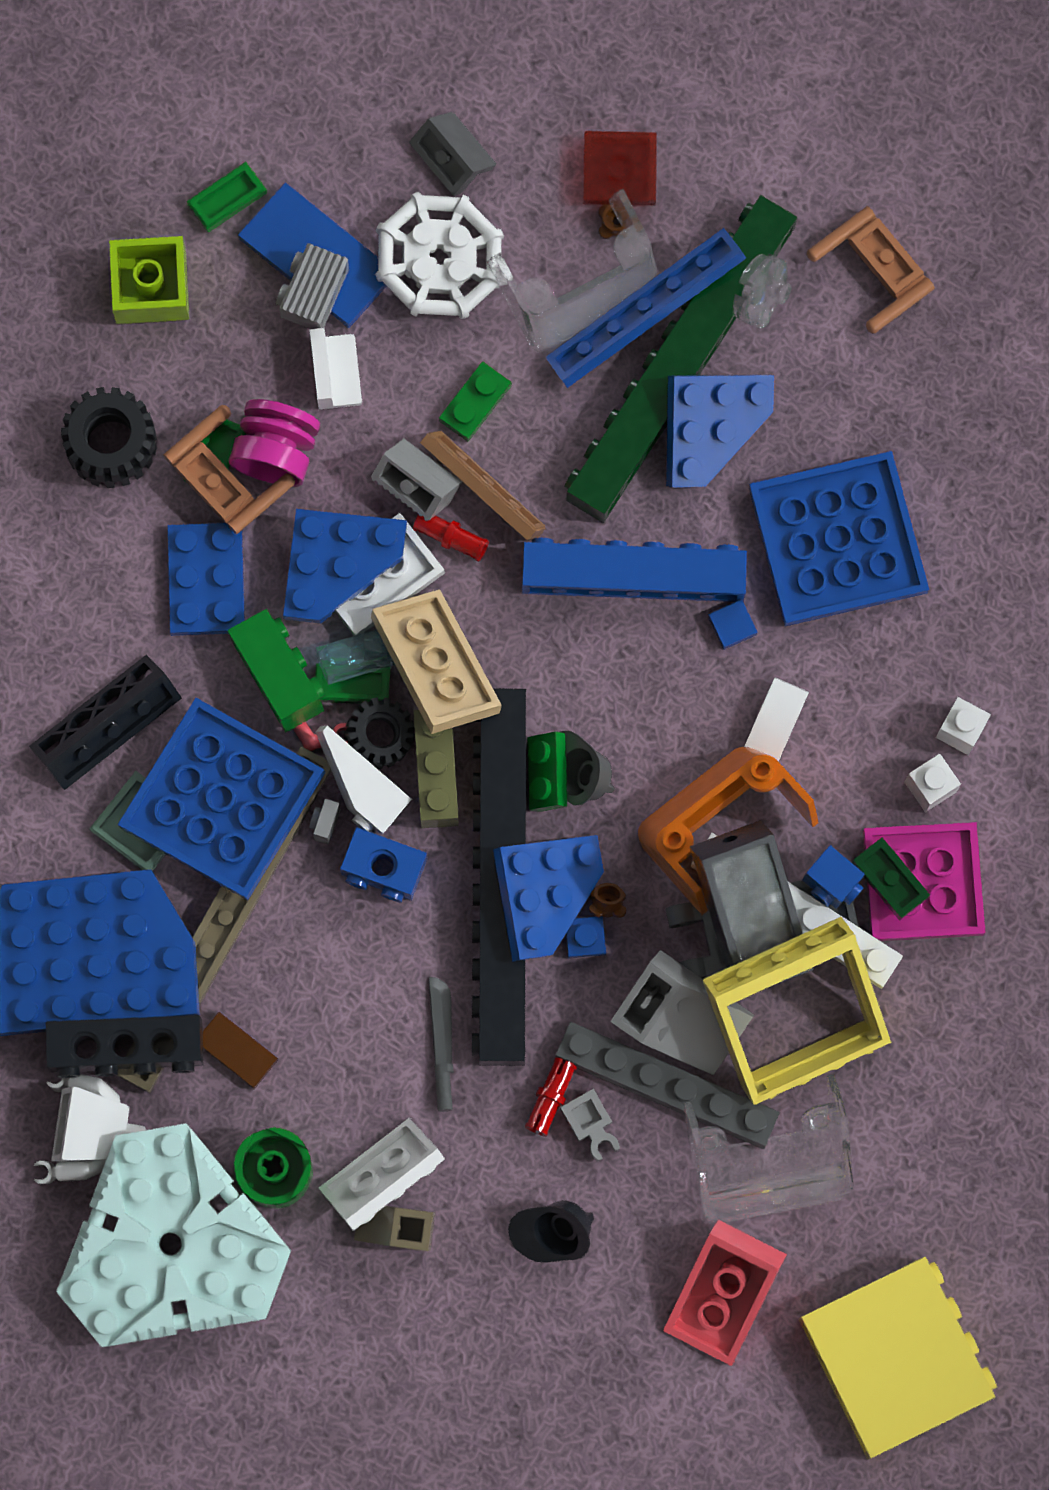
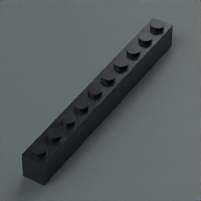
[472,688,526,1066]

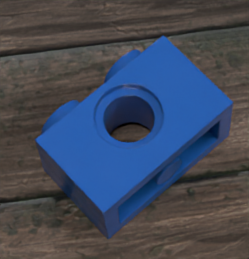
[340,827,427,903]

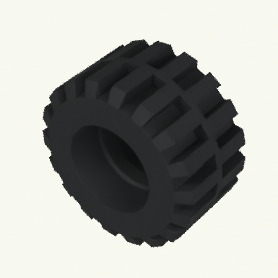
[61,387,157,488]

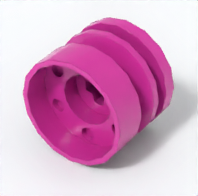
[229,399,320,487]

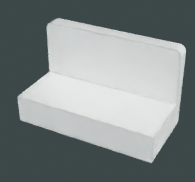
[310,328,362,410]

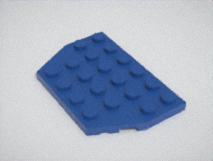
[0,869,200,1036]

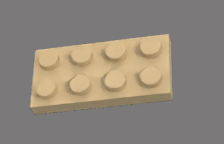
[371,589,501,734]

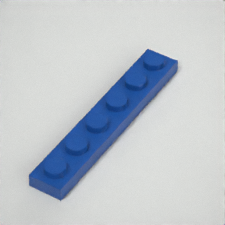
[546,228,746,388]

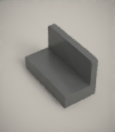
[409,112,496,196]

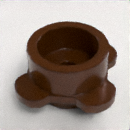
[598,203,635,239]
[589,883,627,918]

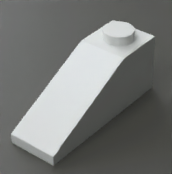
[315,726,412,834]

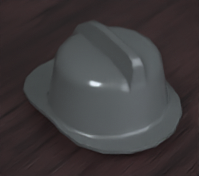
[560,731,615,806]

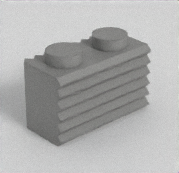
[276,243,349,329]
[371,438,462,521]

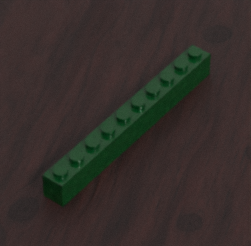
[564,195,798,524]

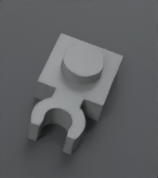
[560,1089,620,1162]

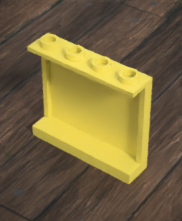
[799,1256,997,1460]

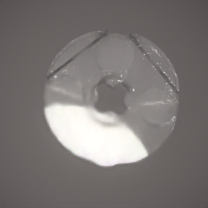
[733,253,791,329]

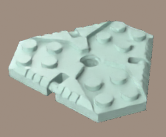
[57,1123,291,1347]

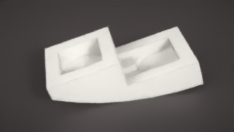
[744,677,809,761]

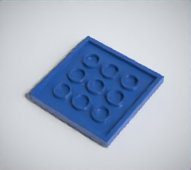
[748,451,929,627]
[117,698,325,901]

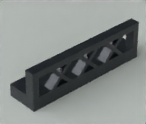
[29,654,182,790]

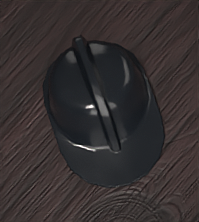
[508,1200,594,1263]

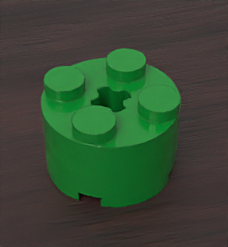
[234,1127,313,1209]

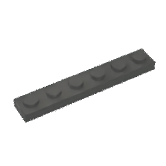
[555,1021,780,1149]

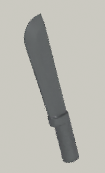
[429,977,454,1112]

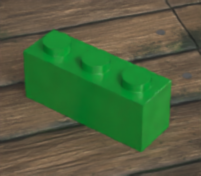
[228,608,325,733]

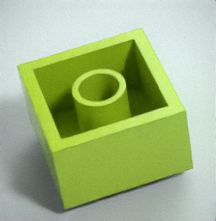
[109,236,189,324]

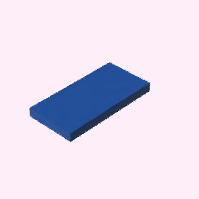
[238,182,387,328]

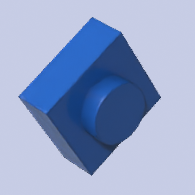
[566,916,606,959]

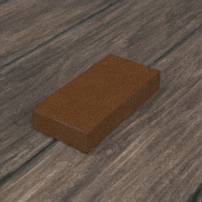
[203,1012,278,1089]

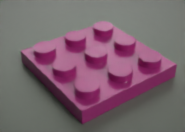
[863,822,985,941]

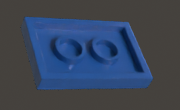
[168,523,245,636]

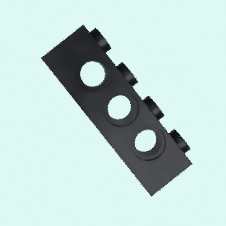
[46,1015,204,1078]

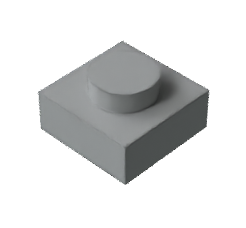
[309,799,341,845]

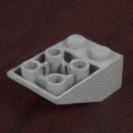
[610,950,754,1075]

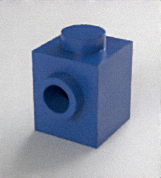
[802,845,865,909]

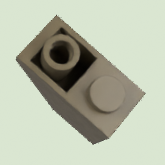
[354,1206,436,1251]

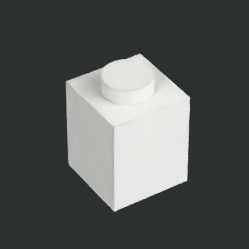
[936,697,991,755]
[905,754,961,813]

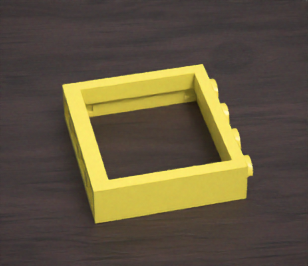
[702,917,891,1105]

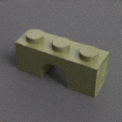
[414,710,458,828]

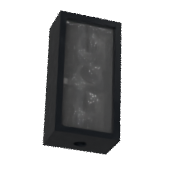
[690,820,814,986]

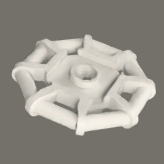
[375,192,504,319]

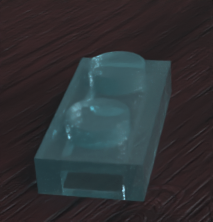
[316,630,395,685]

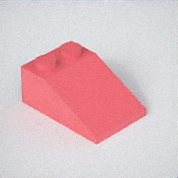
[663,1220,787,1366]

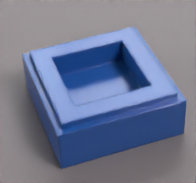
[708,600,758,650]

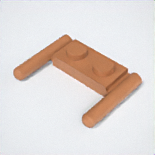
[807,206,935,334]
[163,405,295,535]

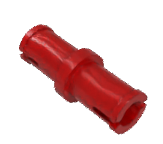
[413,514,489,562]
[524,1057,577,1137]

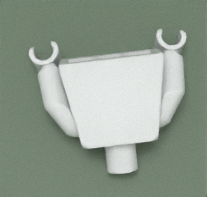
[34,1072,146,1184]

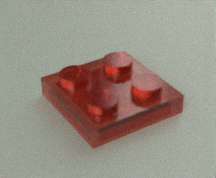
[583,131,657,206]

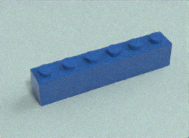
[522,537,747,602]

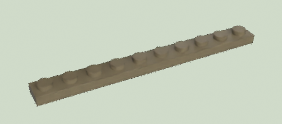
[117,746,331,1093]

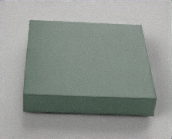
[89,771,166,871]

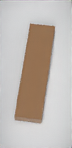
[420,431,546,541]

